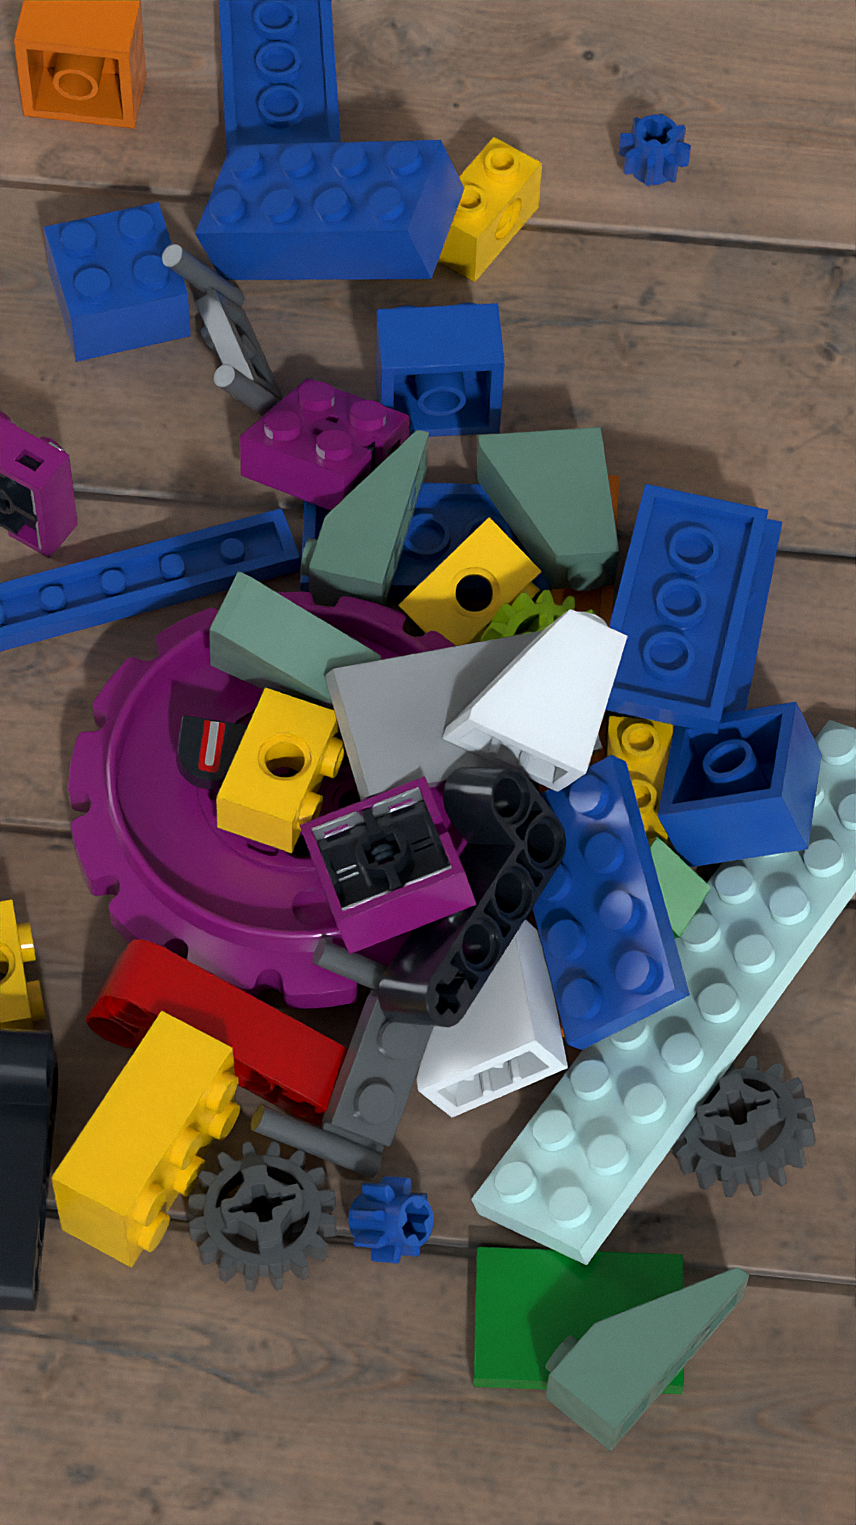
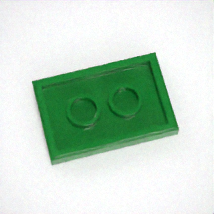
[473,1247,684,1394]

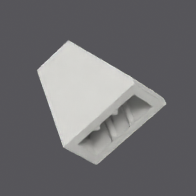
[442,609,627,792]
[416,919,568,1118]

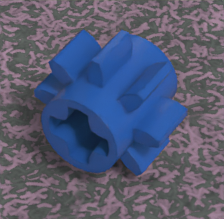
[618,114,691,186]
[348,1176,434,1264]

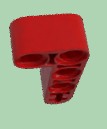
[85,939,348,1125]

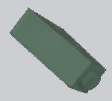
[476,427,619,591]
[209,571,381,710]

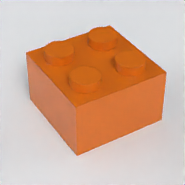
[14,0,147,129]

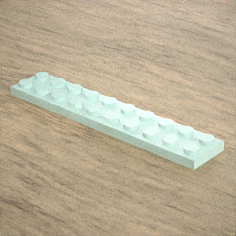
[471,720,856,1265]

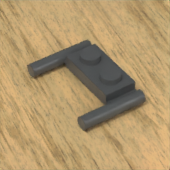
[162,244,283,416]
[251,939,434,1178]

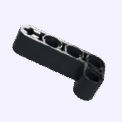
[378,767,566,1028]
[0,1028,58,1311]

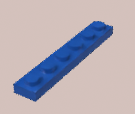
[0,508,300,652]

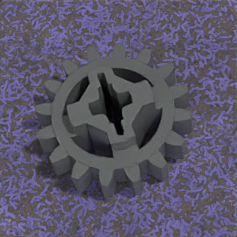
[671,1056,816,1197]
[188,1141,337,1291]

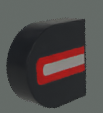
[176,715,248,789]

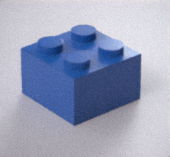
[43,202,191,362]
[376,302,505,437]
[658,702,822,867]

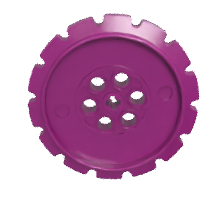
[68,592,468,1009]

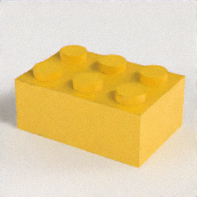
[51,1011,240,1268]

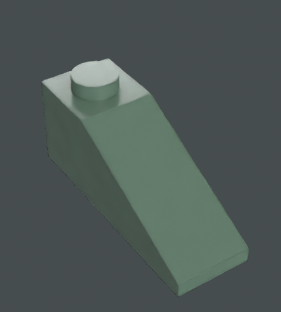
[300,430,429,607]
[545,1267,749,1452]

